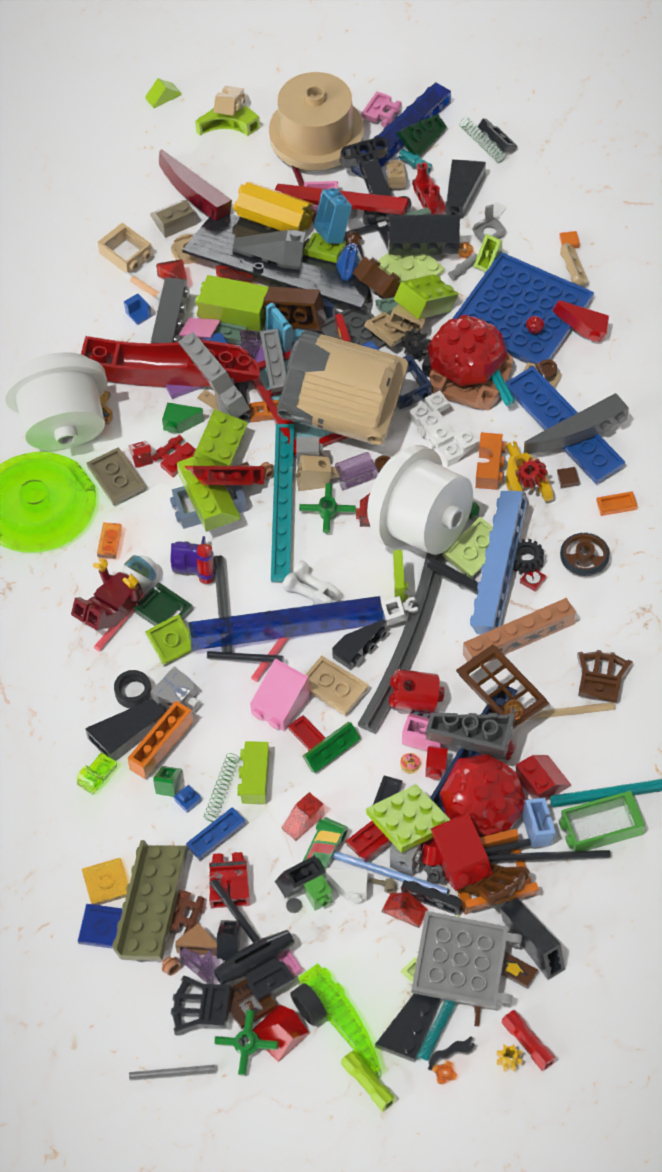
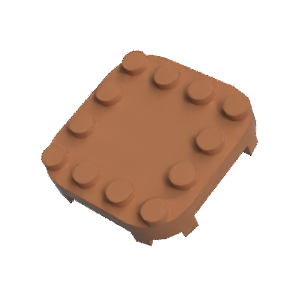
[430,348,513,411]

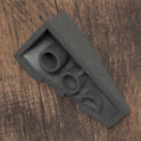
[232,230,305,270]

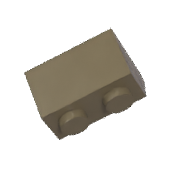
[150,200,196,238]

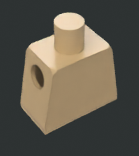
[387,304,425,332]
[296,455,341,491]

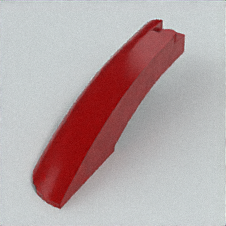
[81,336,260,387]

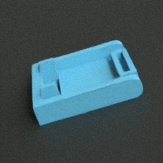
[266,303,293,354]

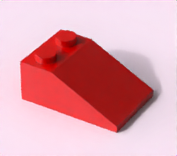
[430,812,493,891]

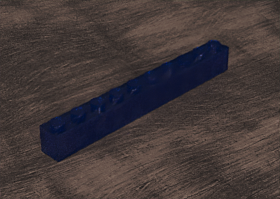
[188,596,384,651]

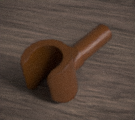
[473,1005,486,1027]

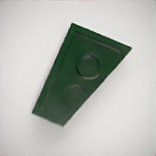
[395,114,447,156]

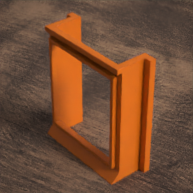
[456,829,539,915]

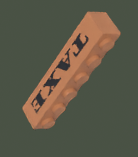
[463,597,576,664]

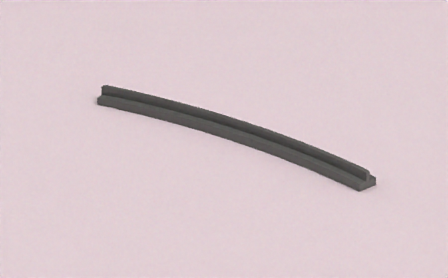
[358,552,445,734]

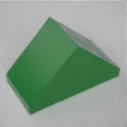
[153,766,182,797]

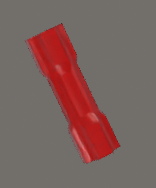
[501,1010,556,1071]

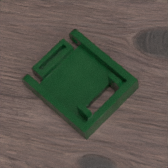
[133,582,193,626]

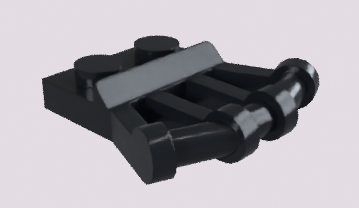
[170,975,232,1036]

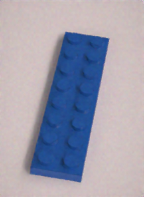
[506,366,626,484]

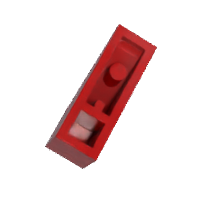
[552,300,609,342]

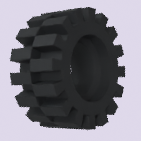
[513,539,544,575]

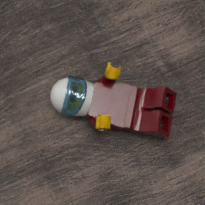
[71,555,157,631]

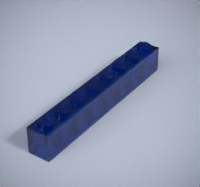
[351,82,451,179]

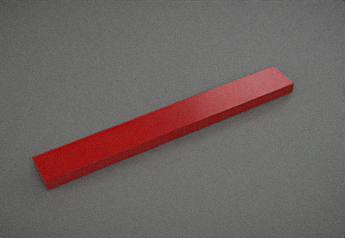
[275,183,409,215]

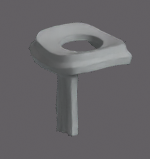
[472,204,506,242]

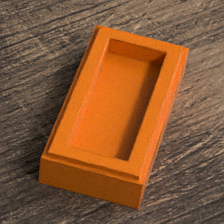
[596,491,638,516]

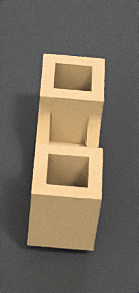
[213,85,247,115]

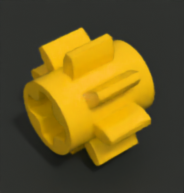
[496,1044,522,1072]

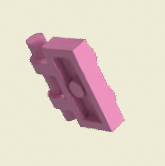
[361,91,402,127]

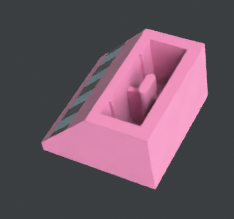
[402,711,444,751]

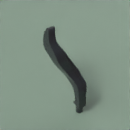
[428,1036,475,1071]

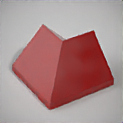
[252,1004,309,1063]

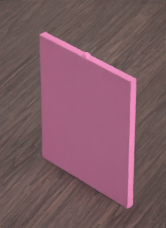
[179,318,220,338]

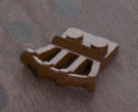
[577,650,633,702]
[461,863,530,907]

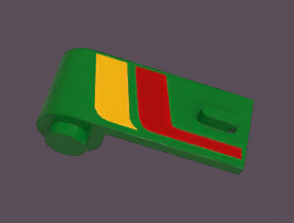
[303,817,348,871]

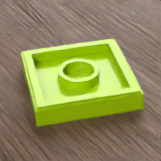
[303,233,346,263]
[145,614,198,666]

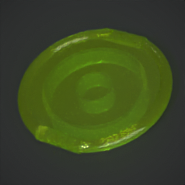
[0,452,96,553]

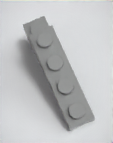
[178,332,250,418]

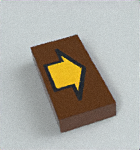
[501,952,538,989]

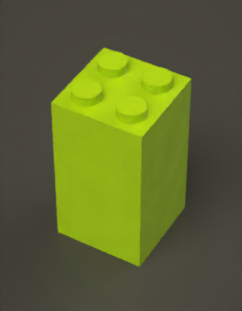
[195,275,269,336]

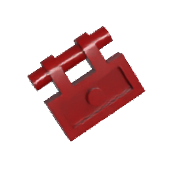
[152,434,196,477]

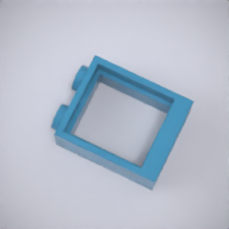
[313,188,352,243]

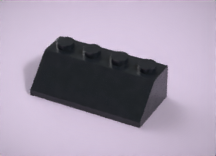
[388,215,460,255]

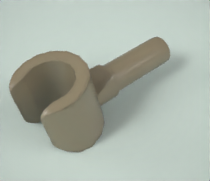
[368,877,396,894]

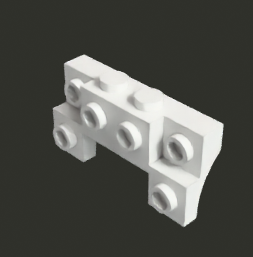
[409,391,479,468]

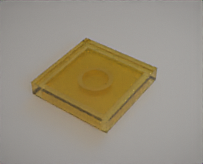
[81,857,129,907]

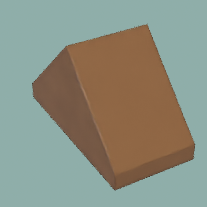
[175,923,217,956]

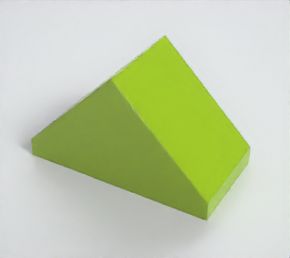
[145,78,182,109]
[473,234,502,272]

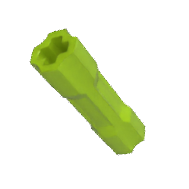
[341,1050,396,1112]

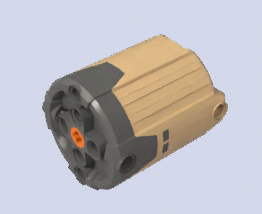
[277,330,408,445]

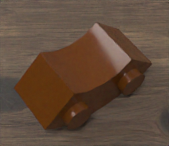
[353,256,401,299]

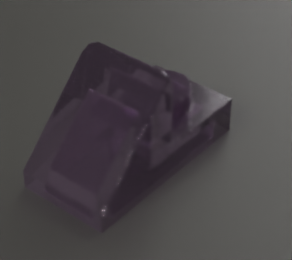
[239,330,262,359]
[179,948,214,984]

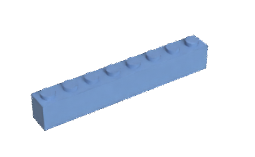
[470,491,528,634]

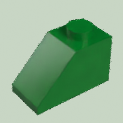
[162,402,204,433]

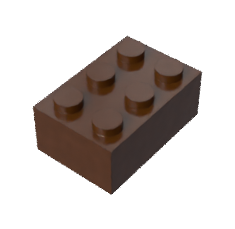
[263,287,326,331]

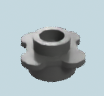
[424,865,446,884]

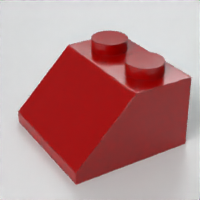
[515,755,571,801]

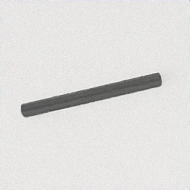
[213,555,232,652]

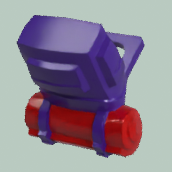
[170,536,215,584]

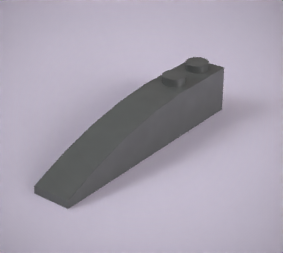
[523,393,629,454]

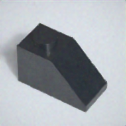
[274,855,326,899]
[217,920,241,961]

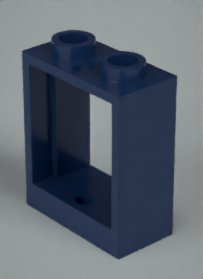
[397,354,432,409]

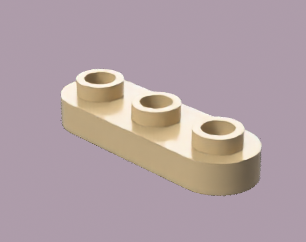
[560,243,588,287]

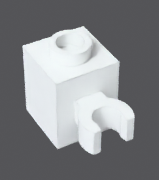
[381,596,419,626]

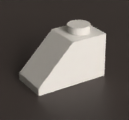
[326,868,368,903]

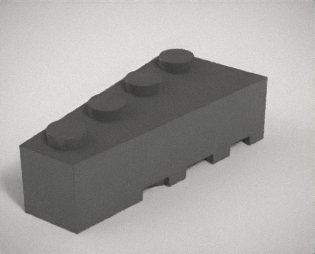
[151,277,190,343]
[426,713,515,759]

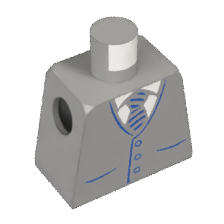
[151,666,200,711]

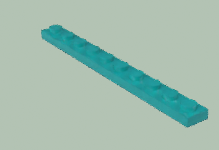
[271,424,294,582]

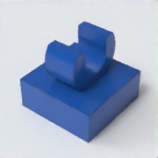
[173,784,202,813]

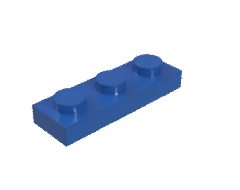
[186,807,246,861]

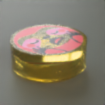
[400,753,420,774]

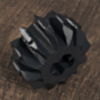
[400,328,431,359]

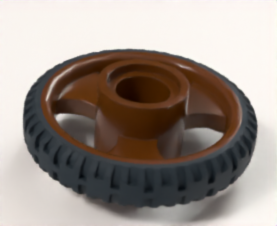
[560,532,610,576]

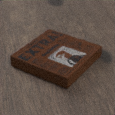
[229,979,278,1030]

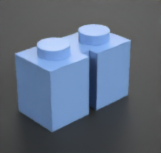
[521,798,556,848]

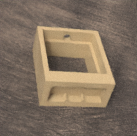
[97,222,153,273]

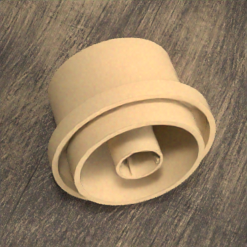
[269,72,364,170]

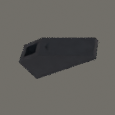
[332,619,388,670]

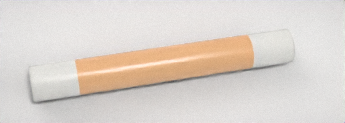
[124,272,161,301]

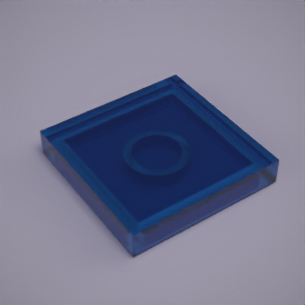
[77,903,122,949]

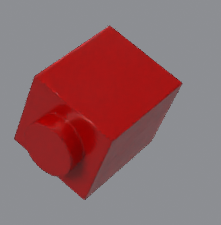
[425,747,448,780]

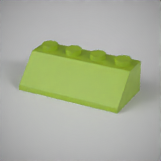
[177,456,241,532]

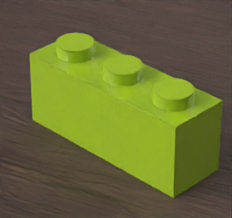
[237,741,270,805]

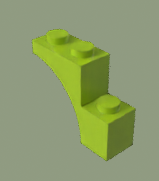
[195,106,260,136]

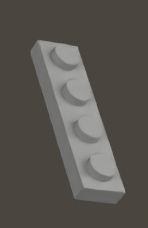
[260,328,286,393]

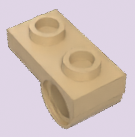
[386,160,405,189]

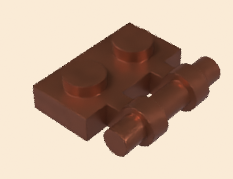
[170,889,205,934]

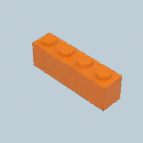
[127,701,194,780]

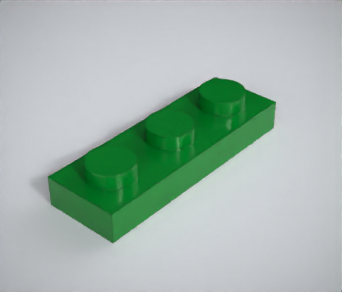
[302,722,361,773]

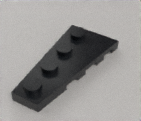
[375,993,441,1063]

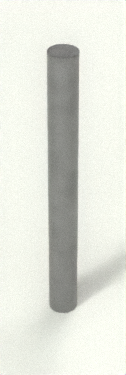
[129,1064,216,1081]

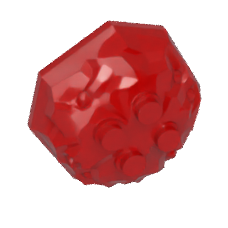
[427,315,508,386]
[440,754,525,838]

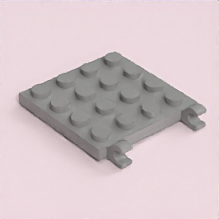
[411,911,522,1009]

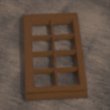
[456,644,550,731]

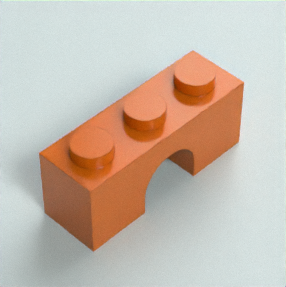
[475,432,506,490]

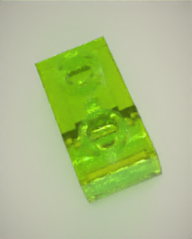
[76,753,117,795]

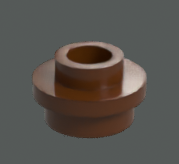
[346,231,362,246]

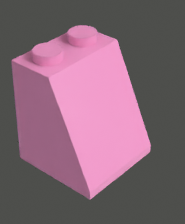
[250,659,310,731]

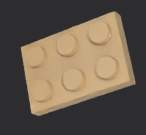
[305,655,369,716]

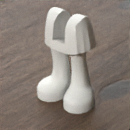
[282,560,342,610]

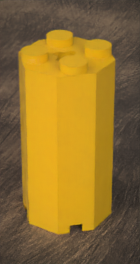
[233,182,314,234]

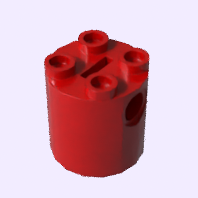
[388,669,445,713]

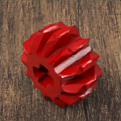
[515,457,548,490]

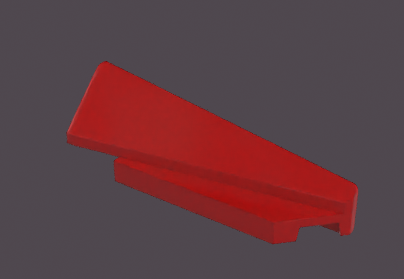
[185,465,265,485]

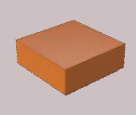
[559,231,580,248]

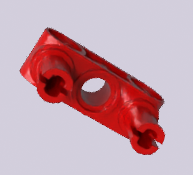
[412,162,446,215]

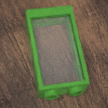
[558,791,645,851]

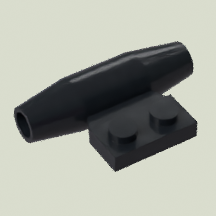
[214,930,295,1002]

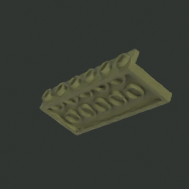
[113,840,189,960]

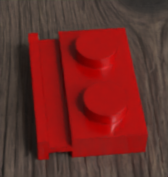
[346,821,392,863]

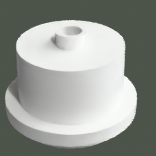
[3,352,107,450]
[367,445,473,555]

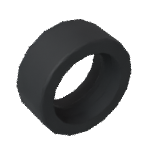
[114,670,152,709]
[290,983,327,1026]

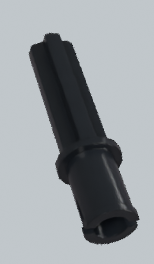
[427,557,478,594]

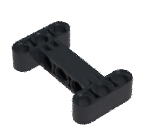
[339,136,412,226]

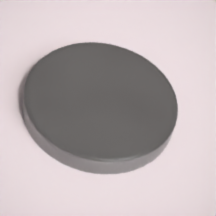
[286,898,302,913]

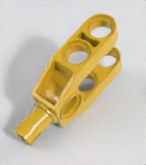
[506,441,553,502]

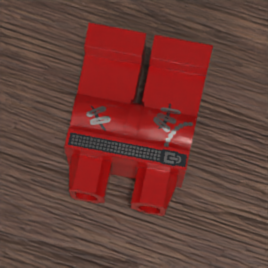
[209,852,250,909]

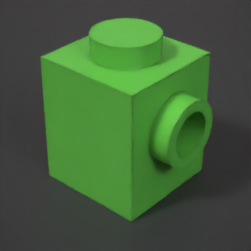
[304,875,333,911]

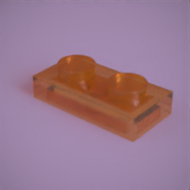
[97,522,122,559]

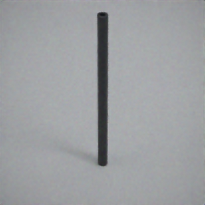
[487,850,611,862]

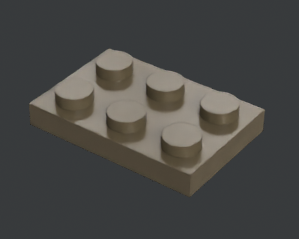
[86,447,146,505]

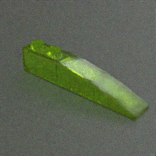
[298,963,382,1079]

